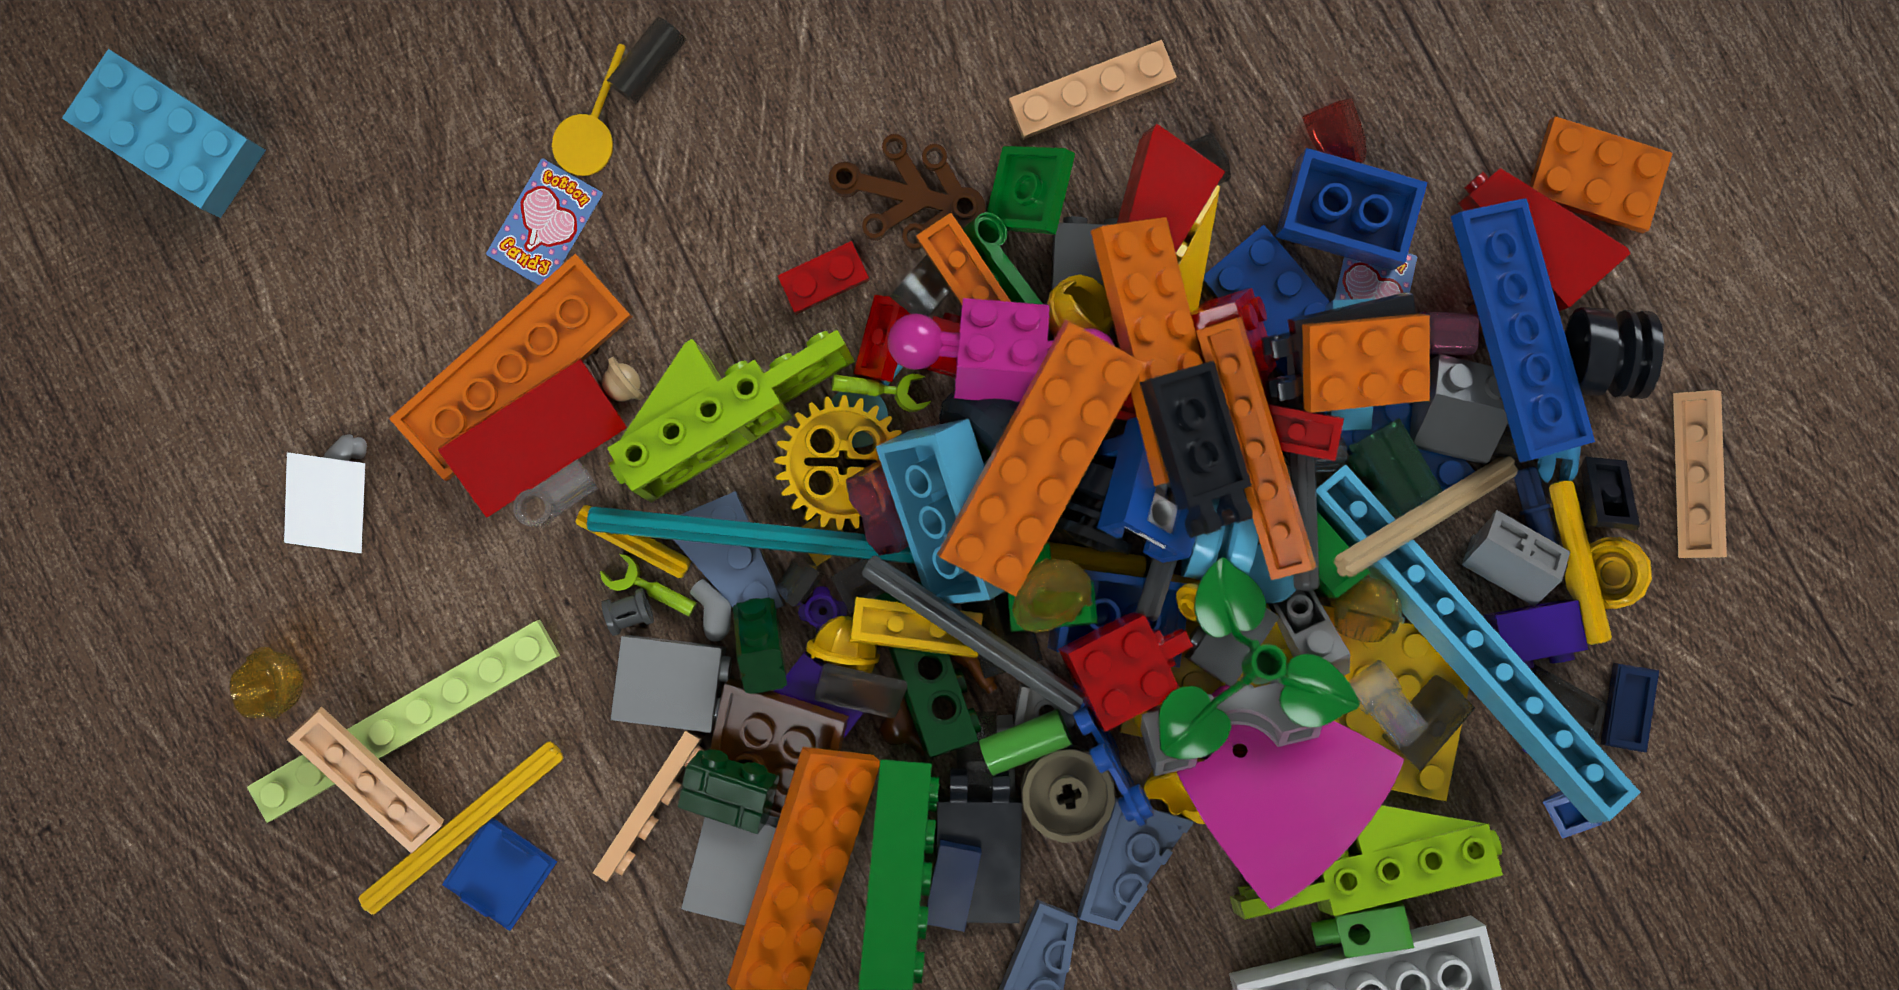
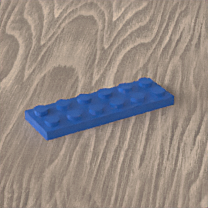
[1450,198,1595,463]

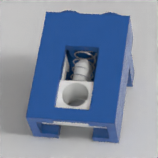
[1093,417,1195,563]

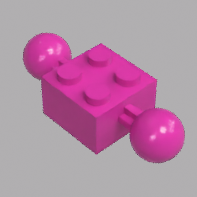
[888,298,1115,402]

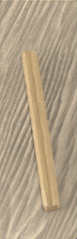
[1334,456,1518,577]

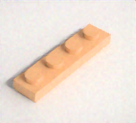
[1009,40,1177,140]
[1673,390,1727,558]
[287,706,444,854]
[593,730,705,882]

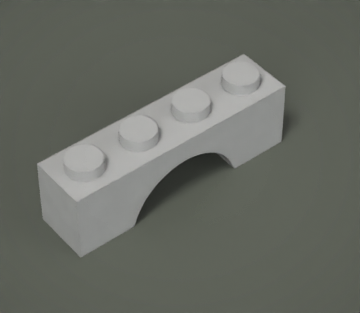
[1140,675,1323,777]

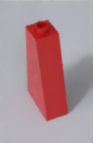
[1102,124,1225,281]
[1458,168,1631,312]

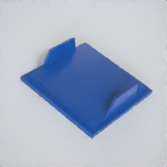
[442,818,558,931]

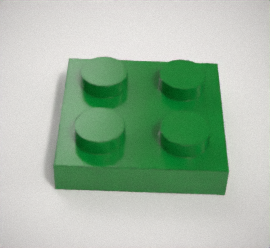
[987,146,1076,235]

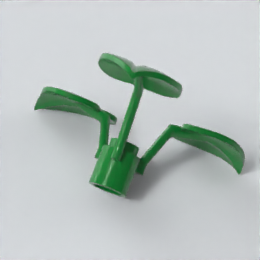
[1158,558,1360,760]

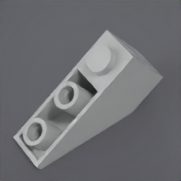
[1268,589,1350,675]

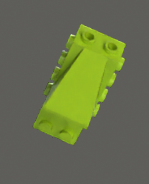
[607,330,855,503]
[1230,805,1503,919]

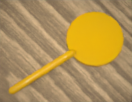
[552,44,625,176]

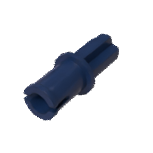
[1514,467,1560,545]

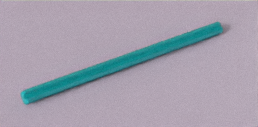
[587,506,915,564]

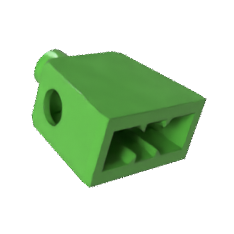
[1311,900,1414,958]

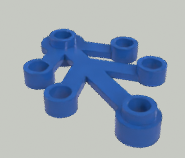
[1073,684,1154,827]

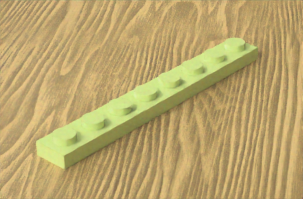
[247,620,560,823]

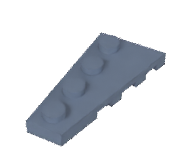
[998,899,1078,990]

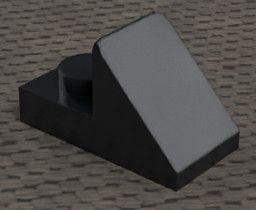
[1580,456,1640,530]

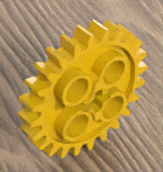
[773,395,902,530]

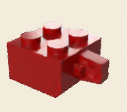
[1191,287,1279,404]
[1058,612,1193,732]

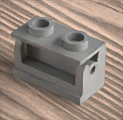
[1462,510,1570,607]

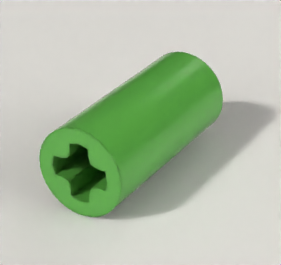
[979,709,1073,776]

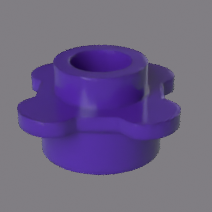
[798,586,848,633]

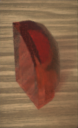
[1302,98,1367,163]

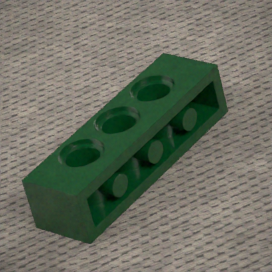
[875,582,981,760]

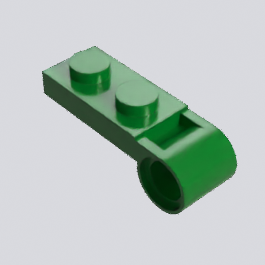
[963,212,1043,305]

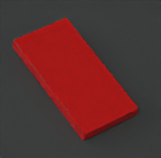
[438,357,627,518]

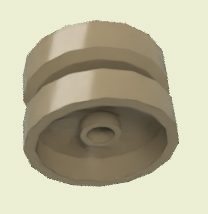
[1020,744,1115,843]

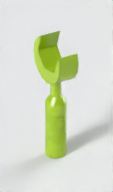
[832,374,931,412]
[600,554,697,617]

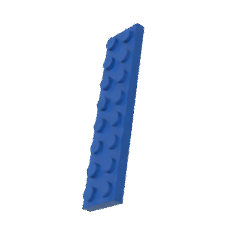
[1203,225,1475,516]

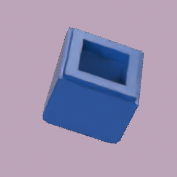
[1543,791,1602,839]

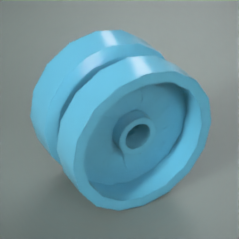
[1181,497,1259,580]

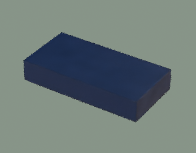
[1600,663,1659,753]
[926,840,982,932]

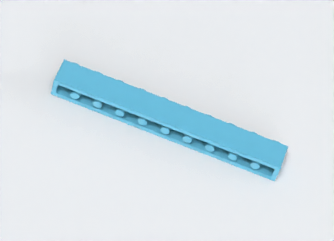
[1316,464,1641,823]

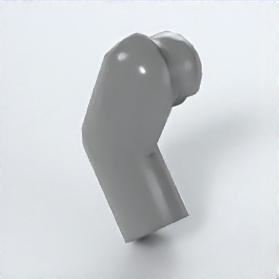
[324,434,367,461]
[690,579,731,641]

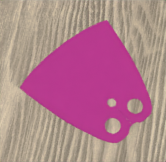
[1176,685,1404,910]

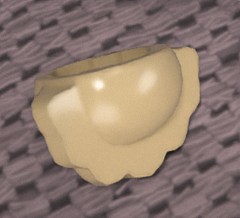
[602,356,644,402]

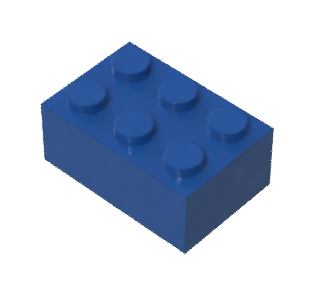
[1275,148,1428,271]

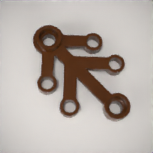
[829,134,985,250]

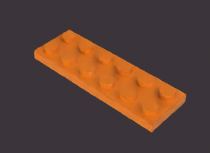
[1091,217,1203,486]
[389,253,633,481]
[937,320,1145,596]
[726,747,880,990]

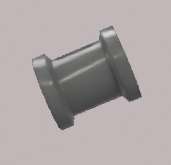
[601,588,654,636]

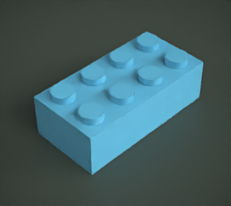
[62,49,266,218]
[875,418,1004,604]

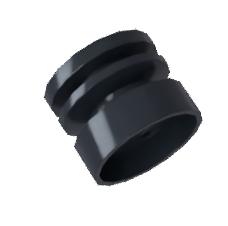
[1565,307,1664,399]
[1054,462,1137,555]

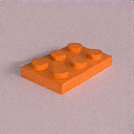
[1529,116,1673,234]
[1302,314,1430,413]

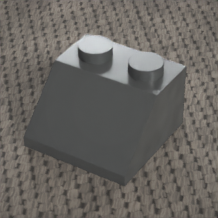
[1409,354,1508,464]

